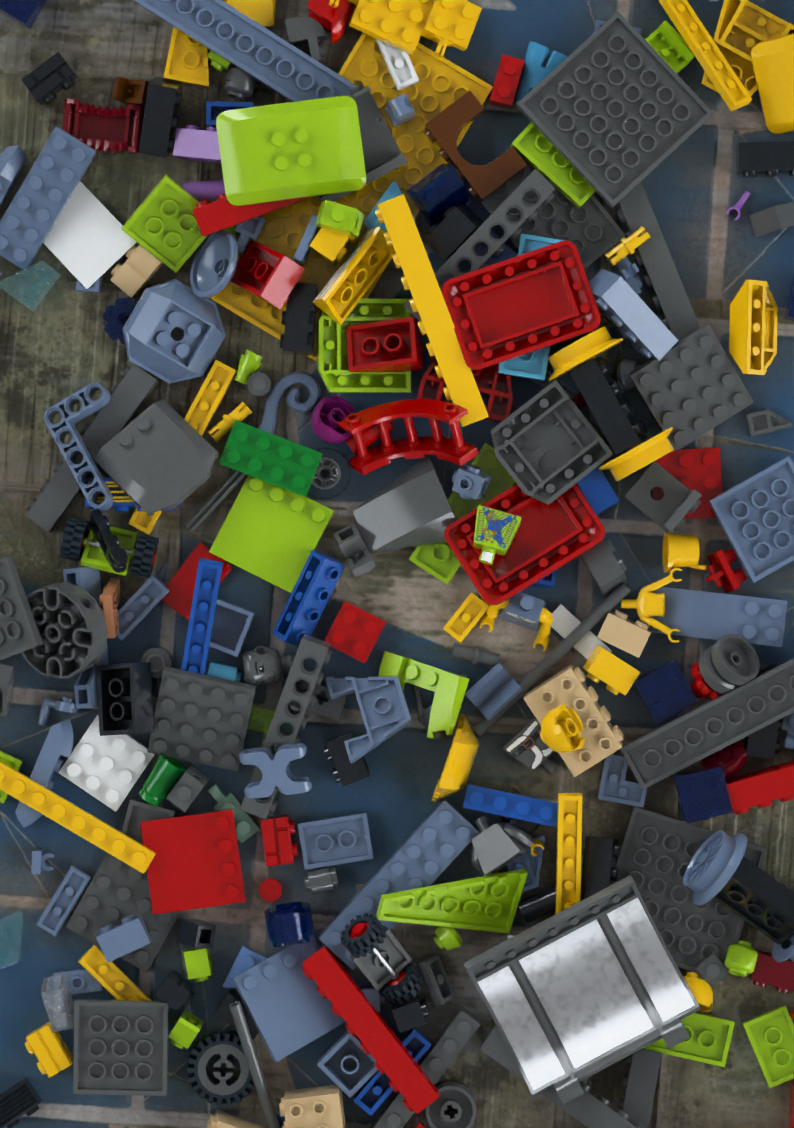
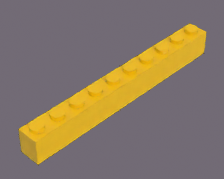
[375,194,489,427]

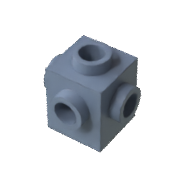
[452,464,491,500]

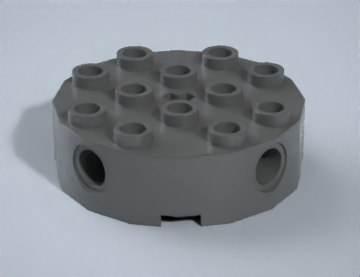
[22,582,108,679]

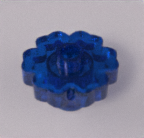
[103,297,137,345]

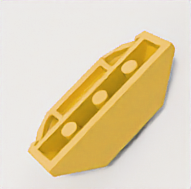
[729,280,778,375]

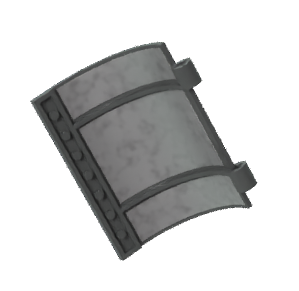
[463,875,701,1104]

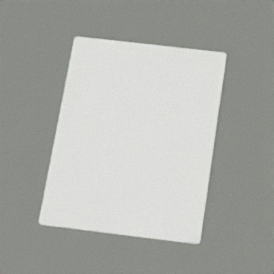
[44,181,136,289]

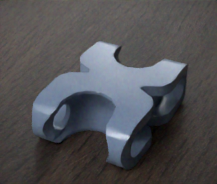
[239,743,312,798]

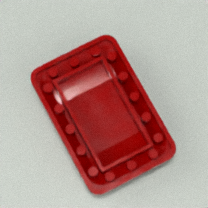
[441,240,601,370]
[444,484,605,605]

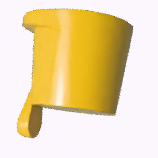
[662,533,707,573]

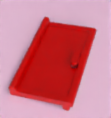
[162,542,233,621]

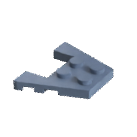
[325,677,412,763]

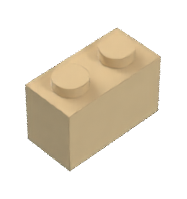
[597,609,652,658]

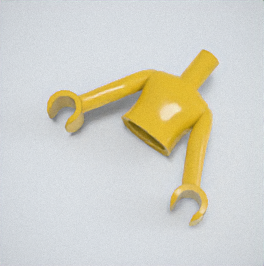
[621,568,683,643]

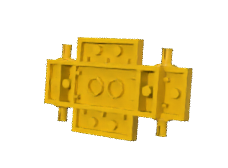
[328,0,482,58]

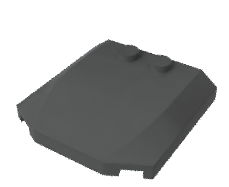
[490,380,613,505]
[94,400,219,516]

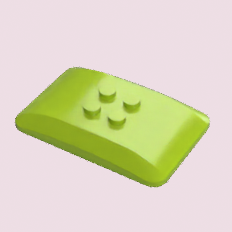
[216,96,366,206]

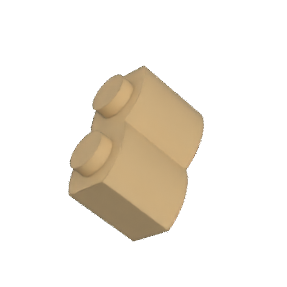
[110,245,163,299]

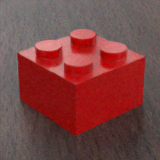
[324,600,387,664]

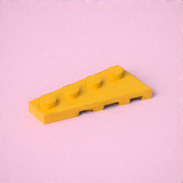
[163,27,210,88]

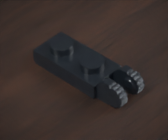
[89,509,128,573]

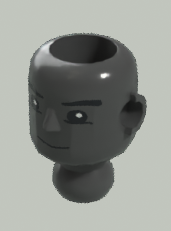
[241,646,296,686]

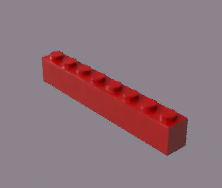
[301,945,441,1114]

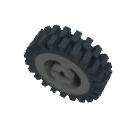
[187,1030,260,1106]

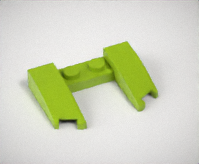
[378,651,469,739]

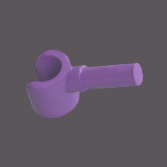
[726,191,750,221]

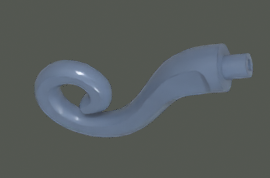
[258,371,321,434]

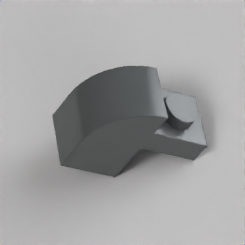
[285,16,327,64]
[334,523,376,577]

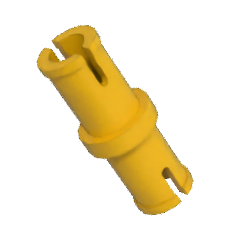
[604,226,651,267]
[208,401,252,443]

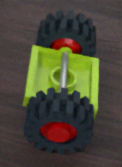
[60,517,159,579]

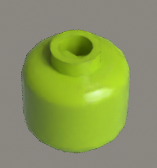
[725,940,758,977]

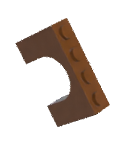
[424,90,527,202]

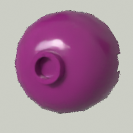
[311,396,355,443]

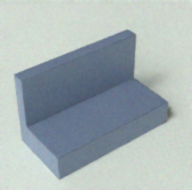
[465,663,523,721]

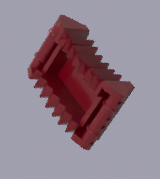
[62,99,144,156]

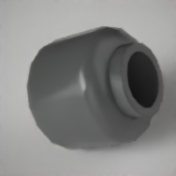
[224,67,258,101]

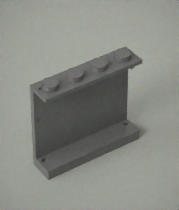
[318,85,408,202]

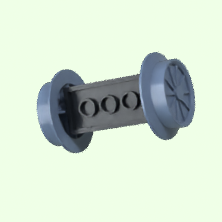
[683,830,794,962]

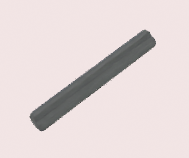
[184,470,247,532]

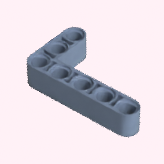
[44,383,114,511]

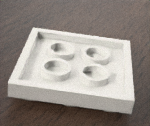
[58,715,155,812]

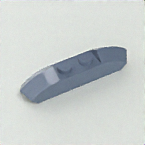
[0,145,27,210]
[15,719,73,828]

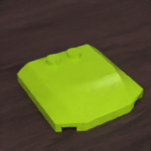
[317,298,411,393]

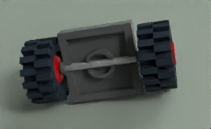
[340,913,423,1005]

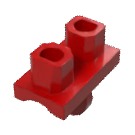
[705,549,746,593]

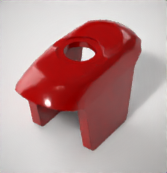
[308,0,355,44]

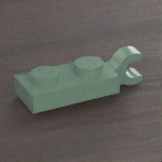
[208,784,260,844]

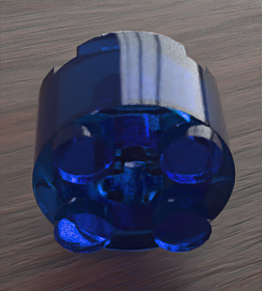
[264,902,315,947]

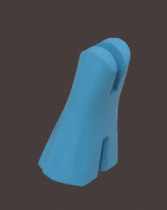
[513,41,568,106]

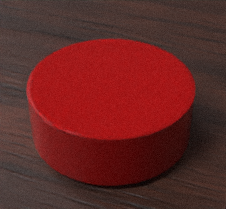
[259,878,283,902]

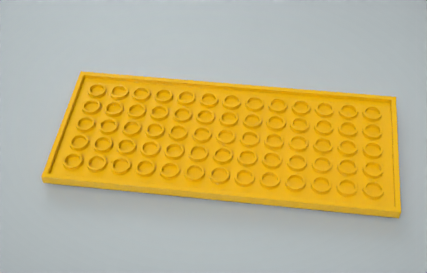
[209,32,493,362]

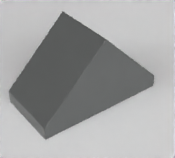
[749,202,794,238]

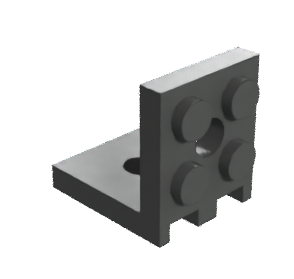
[624,461,702,533]

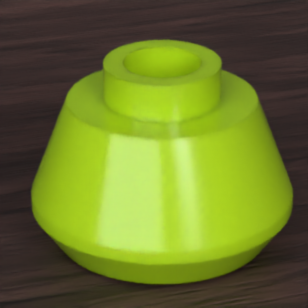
[433,926,463,951]

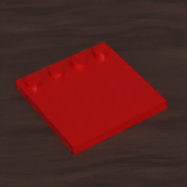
[140,809,246,915]

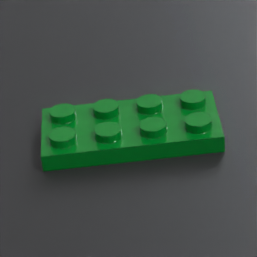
[219,420,323,497]

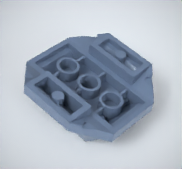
[122,279,226,384]

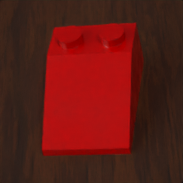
[230,240,304,309]
[346,316,424,372]

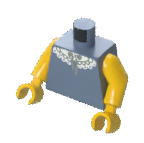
[479,592,553,652]

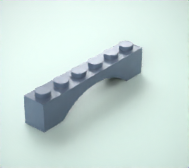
[63,567,109,709]

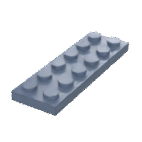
[0,126,97,271]

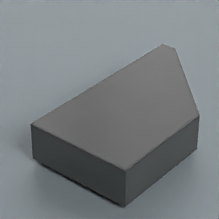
[745,409,793,437]

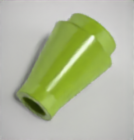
[234,349,263,385]

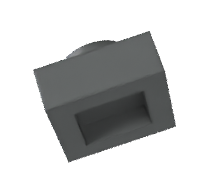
[695,953,728,987]

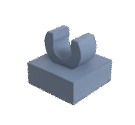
[31,848,55,874]

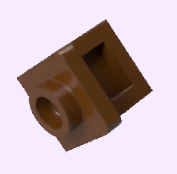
[112,77,150,106]

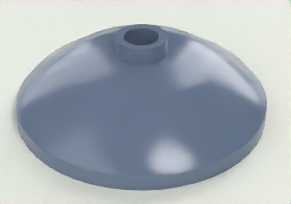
[190,230,238,298]

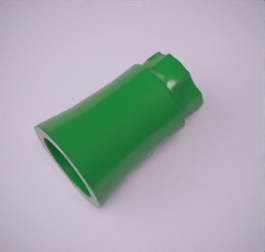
[139,753,187,806]

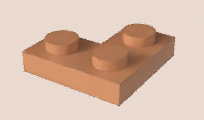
[99,577,121,638]

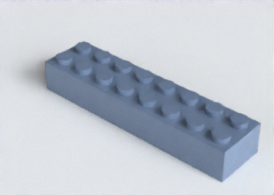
[318,798,479,970]

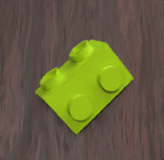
[645,20,695,74]

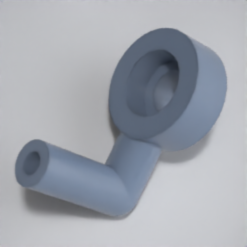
[38,696,79,726]

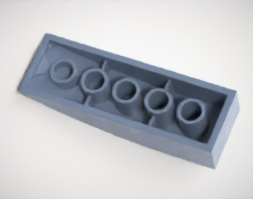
[645,585,787,647]

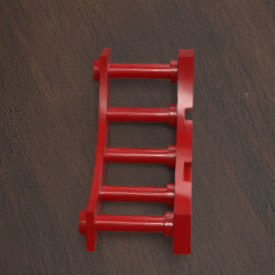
[338,399,479,476]

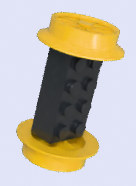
[548,326,674,482]

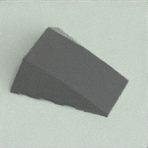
[352,455,457,554]

